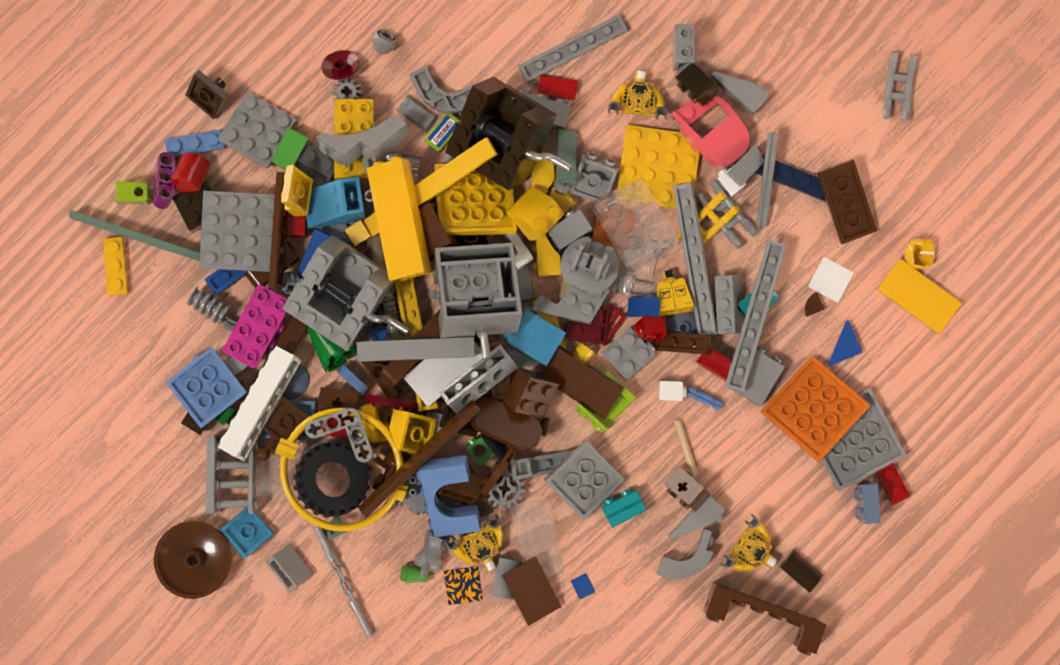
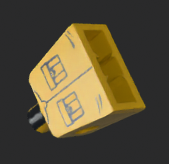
[657,270,694,317]

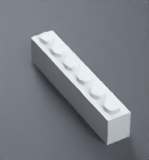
[218,346,302,461]

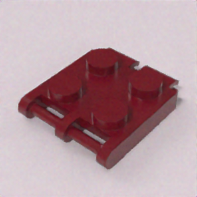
[564,306,612,345]

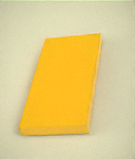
[877,258,962,335]

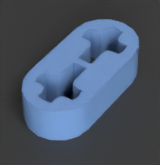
[337,364,369,396]

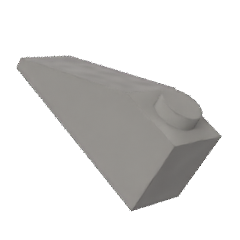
[710,72,769,116]
[668,496,725,539]

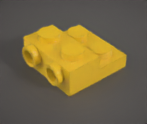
[281,165,313,216]

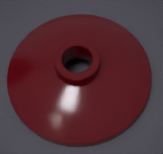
[321,50,359,80]

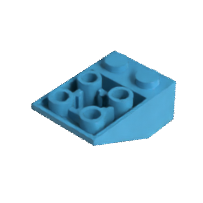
[306,177,365,229]

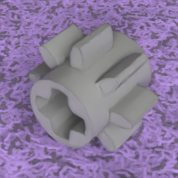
[279,271,300,296]

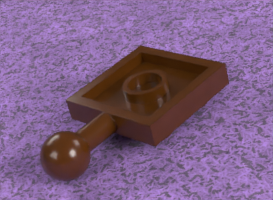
[255,396,310,462]

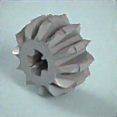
[331,78,364,101]

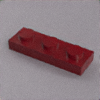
[365,394,419,413]

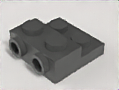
[295,143,334,189]

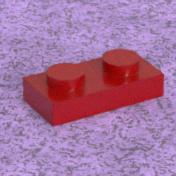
[875,463,910,505]

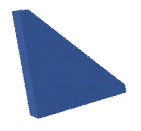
[828,320,862,366]

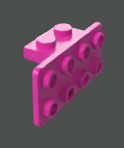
[223,285,287,368]

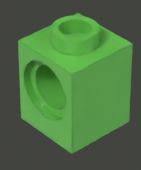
[466,437,495,467]

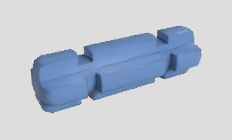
[686,386,723,410]

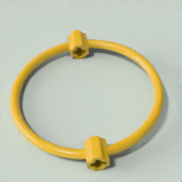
[275,408,408,531]

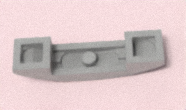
[510,450,574,480]

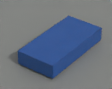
[628,297,660,317]

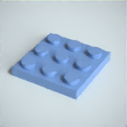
[165,347,248,428]

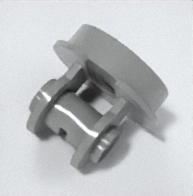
[561,237,619,294]

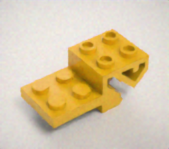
[333,99,374,179]

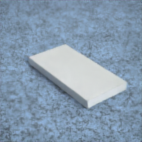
[403,336,483,407]

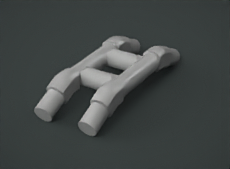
[883,51,918,122]
[695,180,758,249]

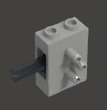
[395,454,462,515]

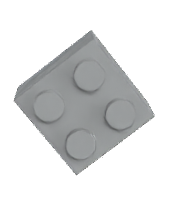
[547,209,592,253]

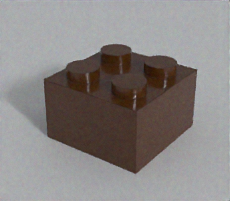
[503,368,559,418]

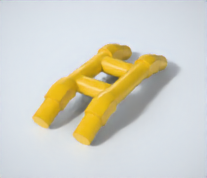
[673,191,740,245]

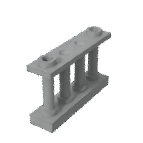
[206,436,260,514]

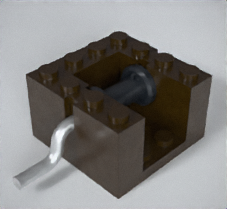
[445,77,572,191]

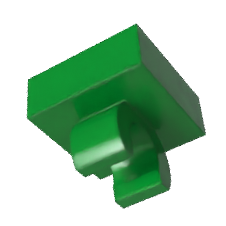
[215,406,237,425]

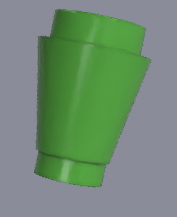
[400,564,429,584]

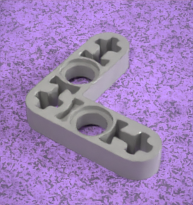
[305,407,373,462]

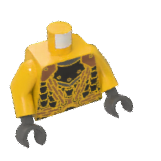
[607,71,667,120]
[444,514,503,572]
[720,514,777,571]

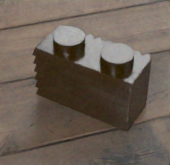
[675,63,719,106]

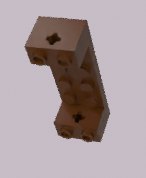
[703,583,826,656]

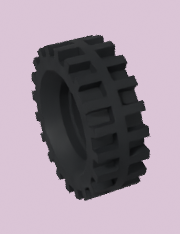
[293,441,371,518]

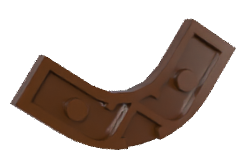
[480,445,518,496]

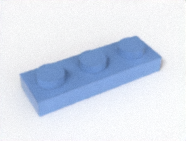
[165,129,225,158]

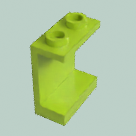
[576,372,636,432]

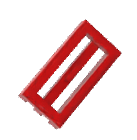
[601,304,627,346]

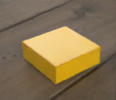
[345,220,371,246]

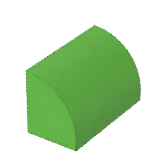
[271,128,309,170]

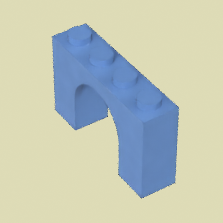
[416,455,481,537]

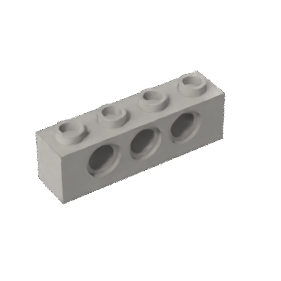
[439,344,518,414]

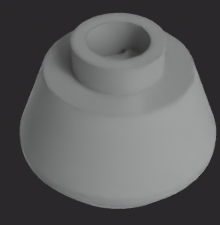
[373,30,398,54]

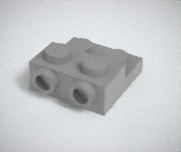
[569,152,618,205]
[601,327,656,381]

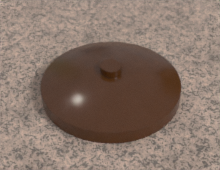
[154,521,232,599]

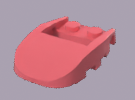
[671,95,750,167]

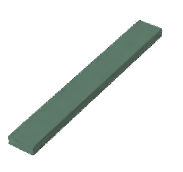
[69,210,200,261]

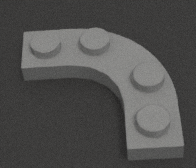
[409,66,475,114]

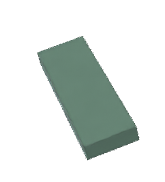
[556,129,577,184]

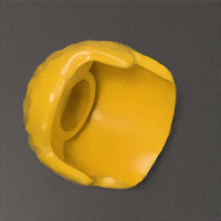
[904,238,935,269]

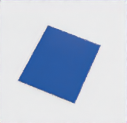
[571,573,595,599]

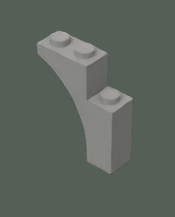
[317,114,410,168]

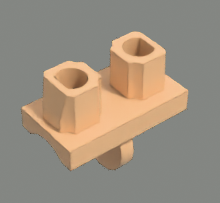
[358,445,389,479]

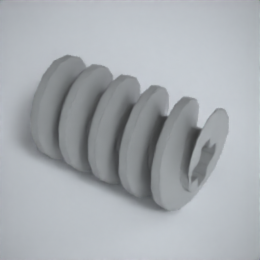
[187,287,231,324]

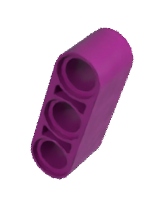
[153,152,175,209]

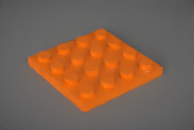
[761,356,871,463]

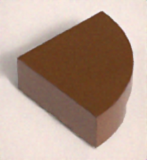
[804,292,824,317]

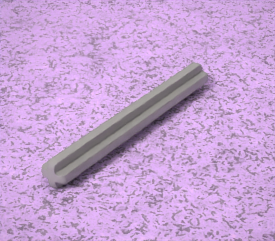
[756,132,779,227]

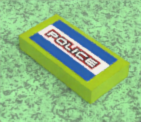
[424,113,460,153]

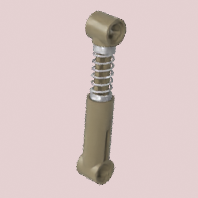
[366,234,406,341]

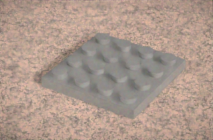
[199,191,275,272]
[821,387,906,491]

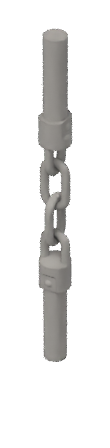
[313,526,373,637]

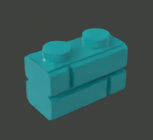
[601,488,647,528]

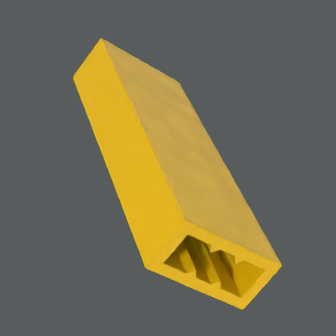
[366,156,432,282]

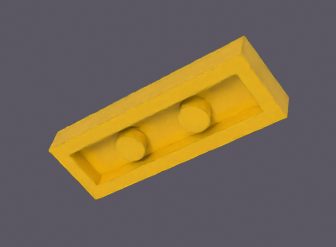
[103,237,128,296]

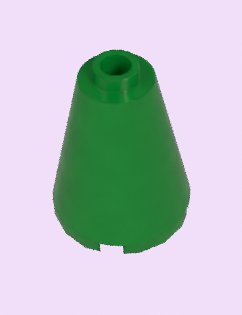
[307,327,356,372]

